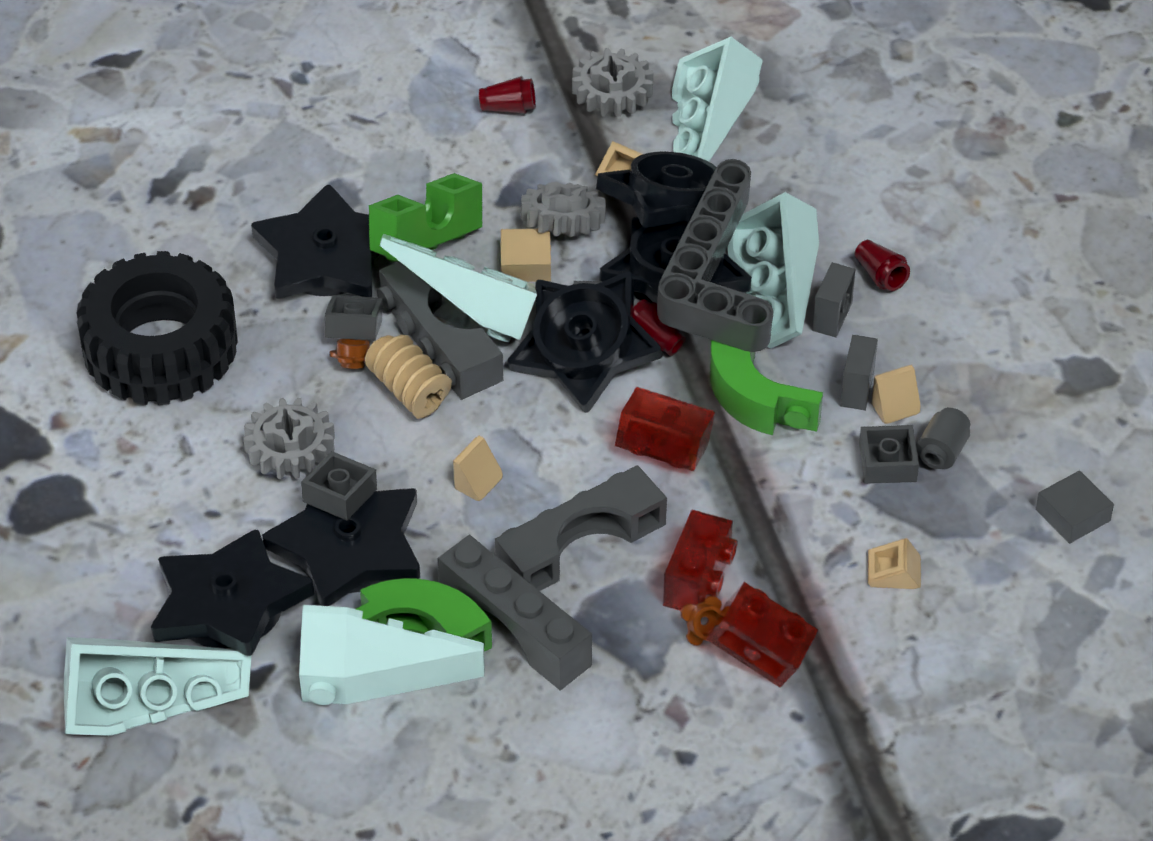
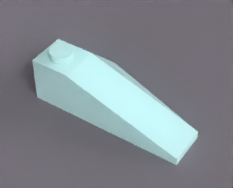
[672,37,763,161]
[727,192,819,349]
[380,234,537,342]
[299,605,485,705]
[64,637,251,736]

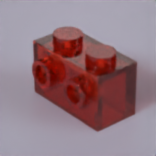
[615,387,715,472]
[663,510,738,611]
[706,582,818,688]

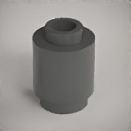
[916,407,971,469]

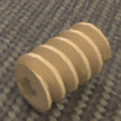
[365,335,452,419]

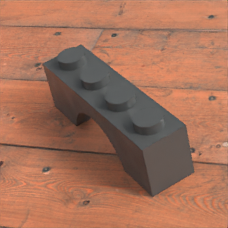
[377,261,504,400]
[495,465,667,591]
[437,534,592,691]

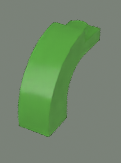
[710,340,823,435]
[356,578,492,652]

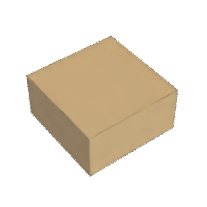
[501,228,551,282]

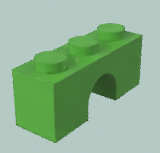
[369,173,482,262]

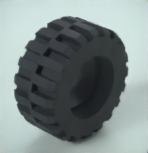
[76,251,238,405]

